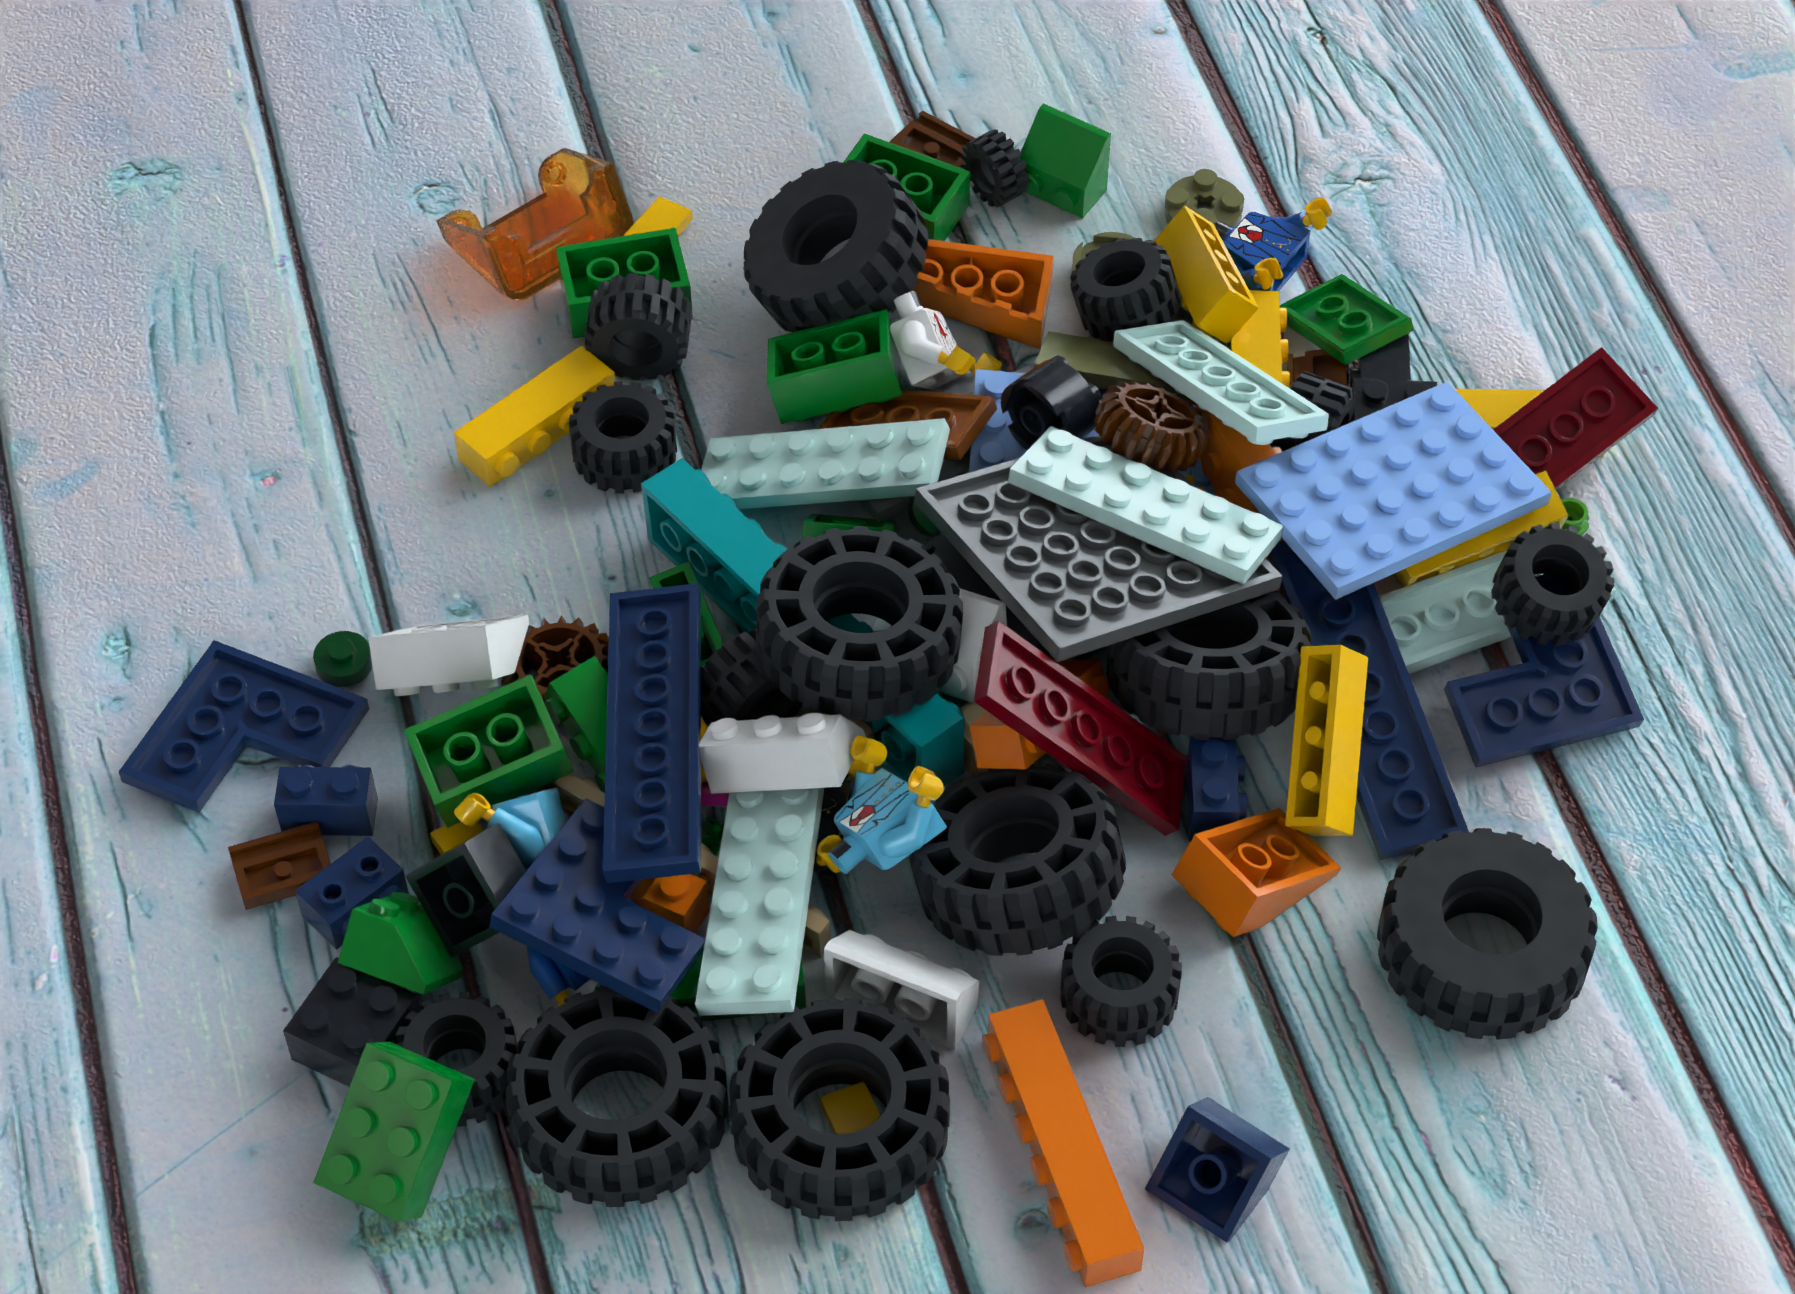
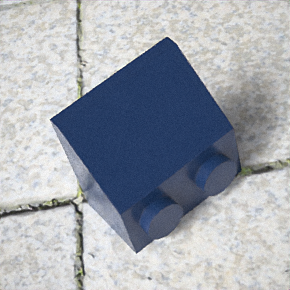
[1145,1097,1290,1242]

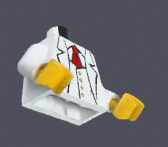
[889,291,1002,390]

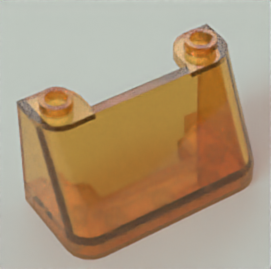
[436,148,633,301]

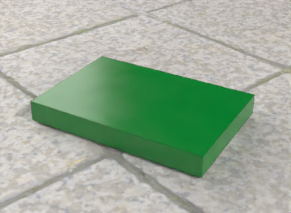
[1280,274,1414,365]

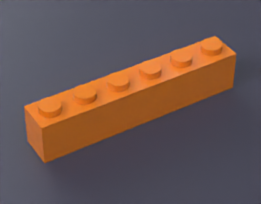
[982,999,1144,1287]

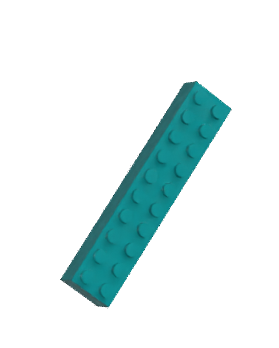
[641,458,965,786]

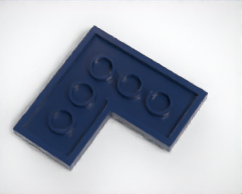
[1444,574,1644,768]
[119,640,369,813]
[489,798,706,1013]

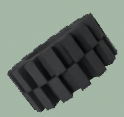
[961,129,1029,208]

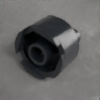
[1001,355,1102,450]

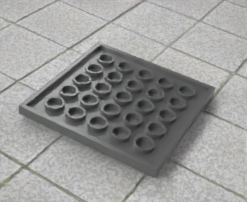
[914,435,1282,662]

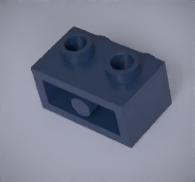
[1186,736,1247,842]
[274,765,378,836]
[295,836,409,950]

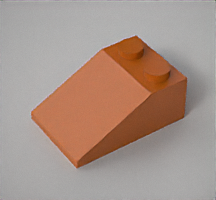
[1171,808,1341,937]

